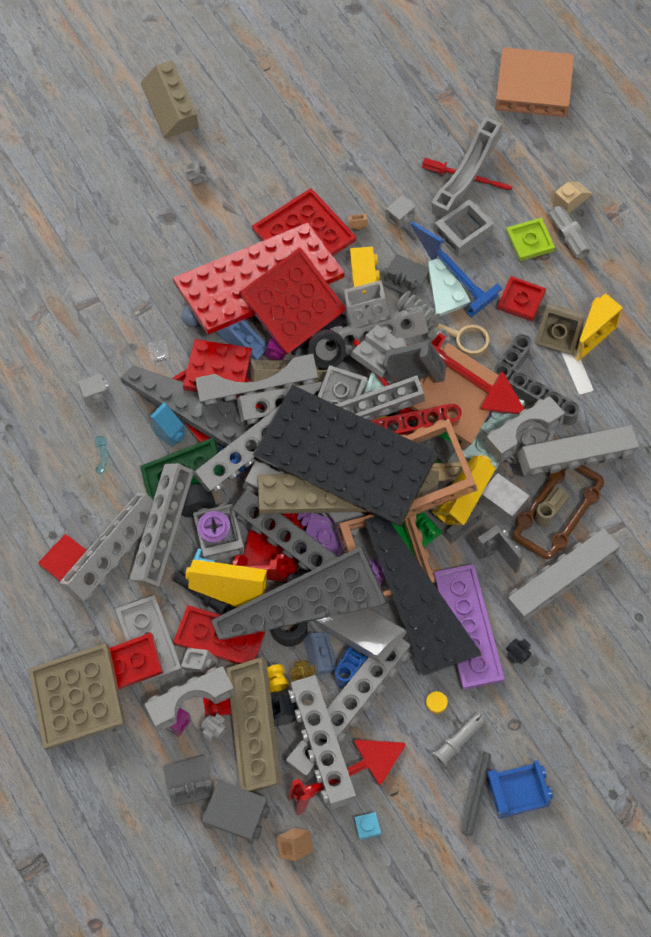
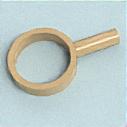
[437,323,489,357]

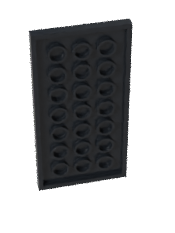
[254,385,438,527]

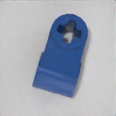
[335,646,369,689]

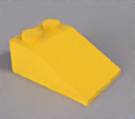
[575,293,623,362]

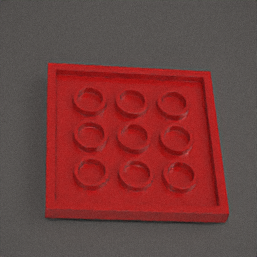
[252,188,357,256]
[239,247,347,355]

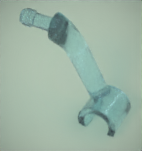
[95,436,107,474]

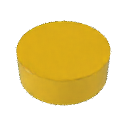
[426,691,448,714]

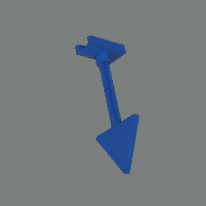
[410,221,502,318]

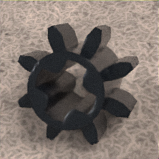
[506,638,532,664]

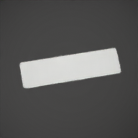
[561,347,593,394]

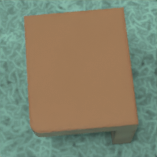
[277,828,313,861]

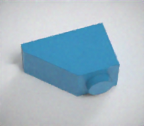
[151,403,185,447]

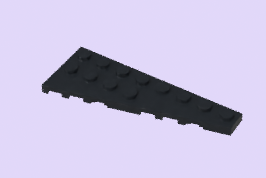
[365,516,482,677]

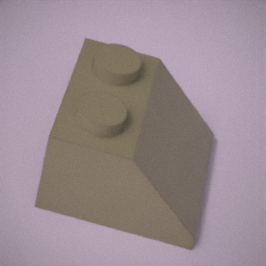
[536,303,586,355]

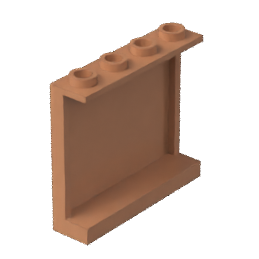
[495,47,574,117]
[410,343,499,450]

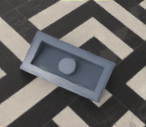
[303,632,337,677]

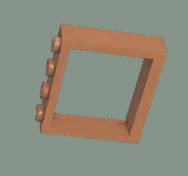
[401,419,478,519]
[336,514,435,599]

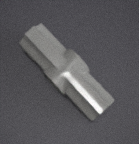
[549,206,591,259]

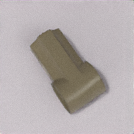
[535,487,569,527]

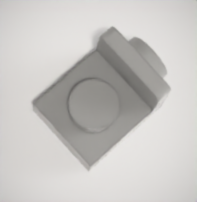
[181,648,218,675]

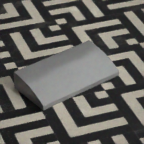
[318,365,368,404]
[315,609,407,664]

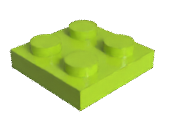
[506,217,555,262]

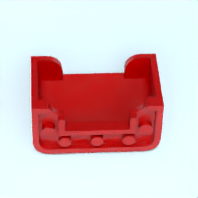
[232,495,305,583]

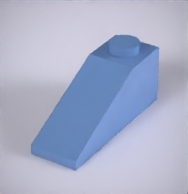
[216,320,268,360]

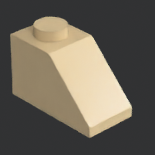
[553,182,592,214]

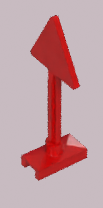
[431,332,524,414]
[287,740,406,816]

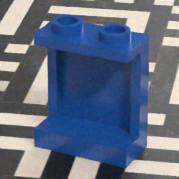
[487,760,553,819]

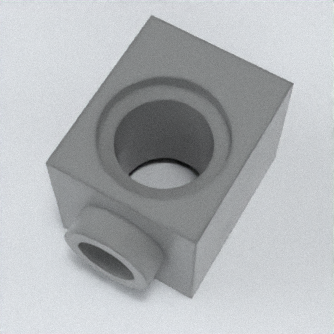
[386,196,415,230]
[78,374,110,406]

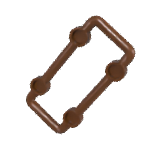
[512,465,604,559]

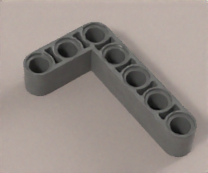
[493,334,579,425]

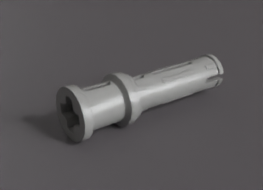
[431,712,487,768]

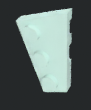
[427,258,471,317]

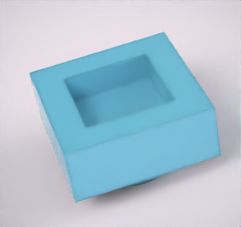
[354,812,381,840]

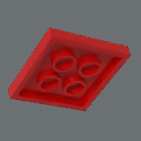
[183,339,252,398]

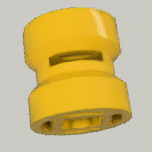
[267,664,289,693]

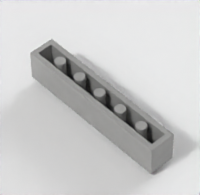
[517,425,639,477]
[507,528,620,624]

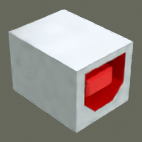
[479,473,530,528]

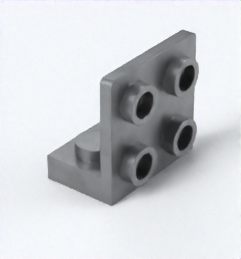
[475,525,523,573]

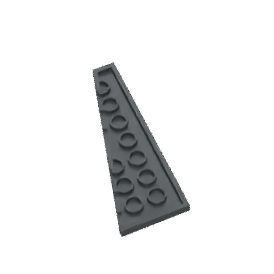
[121,365,265,452]
[211,546,387,640]

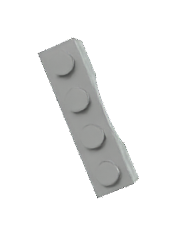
[485,396,565,463]
[145,666,235,733]

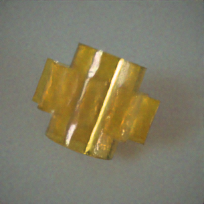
[290,660,317,682]

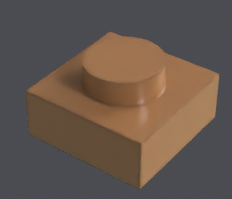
[348,213,368,230]

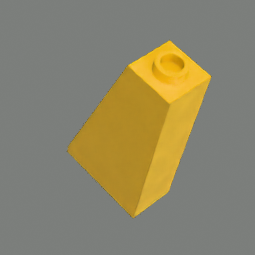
[432,455,496,525]
[185,559,267,607]

